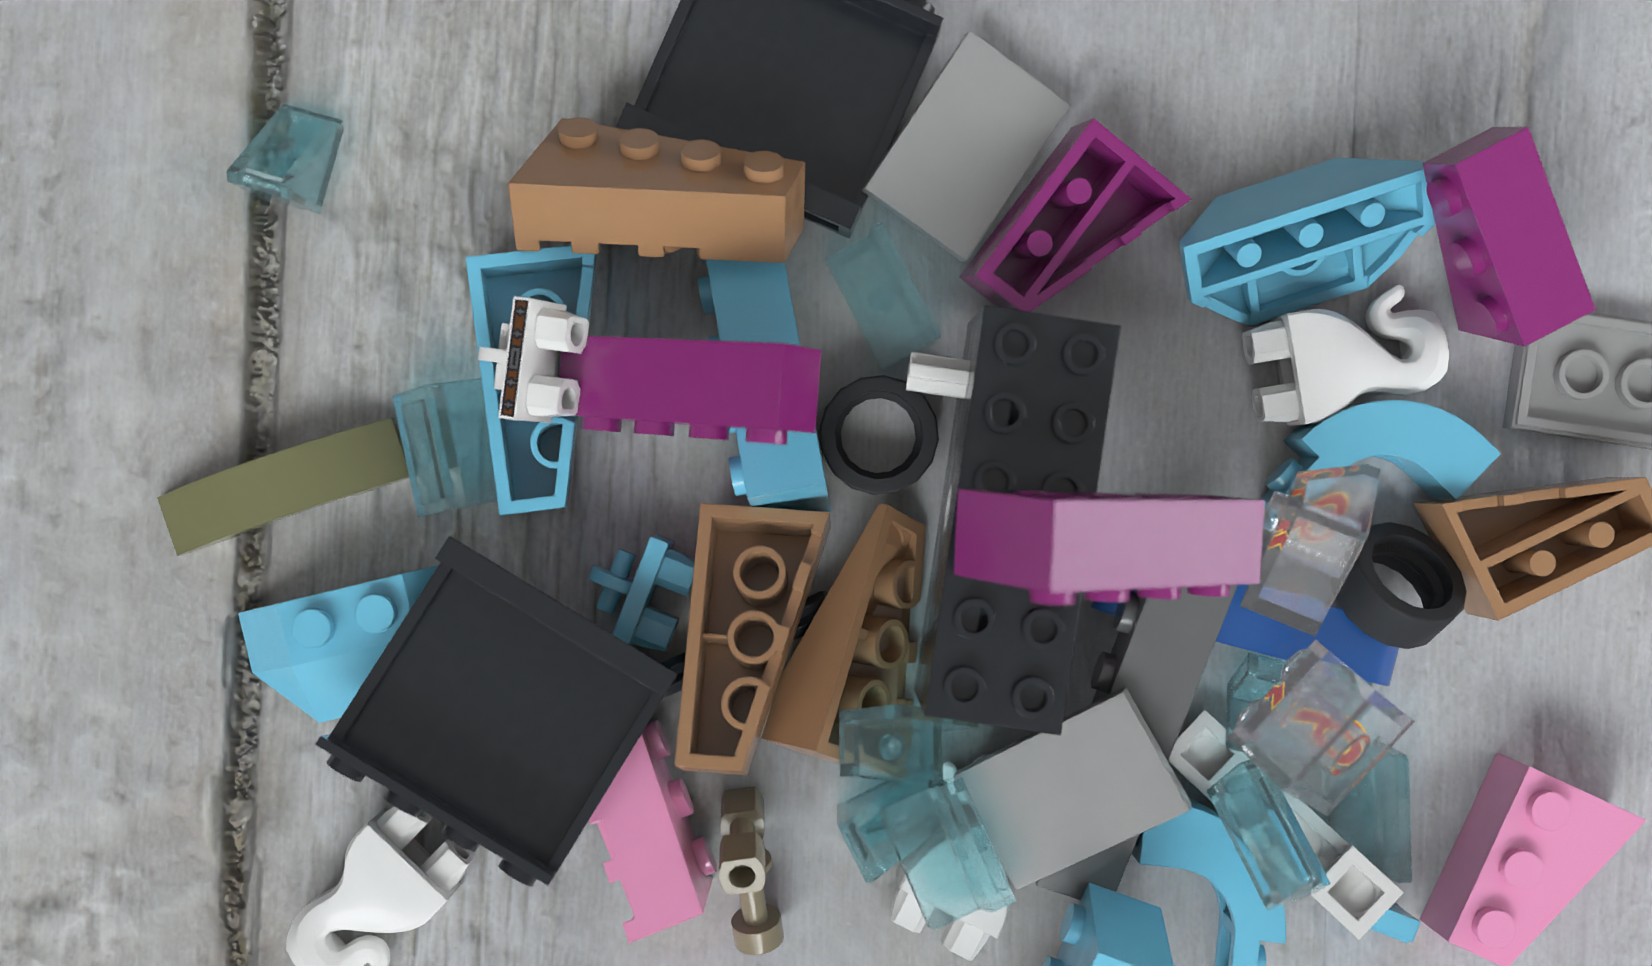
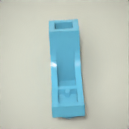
[1260,400,1501,520]
[1132,798,1286,966]

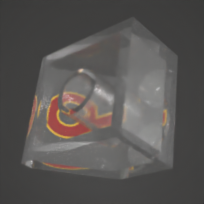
[1240,464,1380,636]
[1227,640,1415,816]

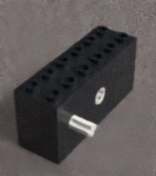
[906,306,1121,736]

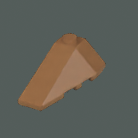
[761,504,926,781]

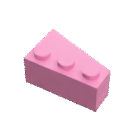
[589,720,718,943]
[1419,753,1646,966]

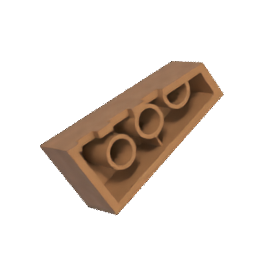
[508,117,805,263]
[675,503,831,775]

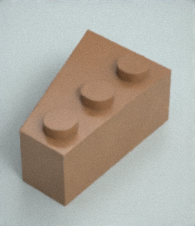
[1413,477,1652,621]

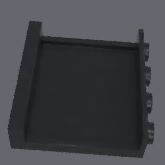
[616,0,944,239]
[315,536,678,887]

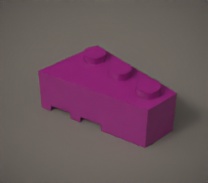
[959,118,1192,312]

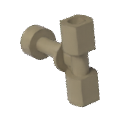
[719,786,784,955]

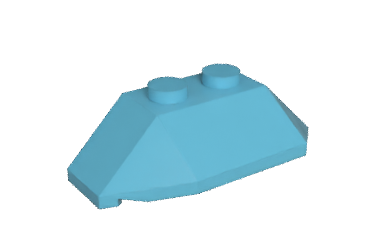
[1179,158,1435,326]
[238,565,439,723]

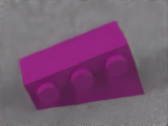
[1422,127,1596,347]

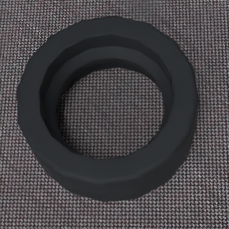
[819,375,939,495]
[1331,522,1467,649]

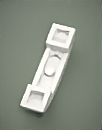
[1168,710,1404,940]

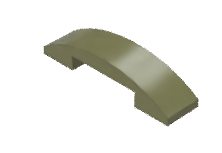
[157,418,414,556]

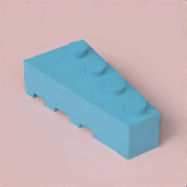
[465,245,597,516]

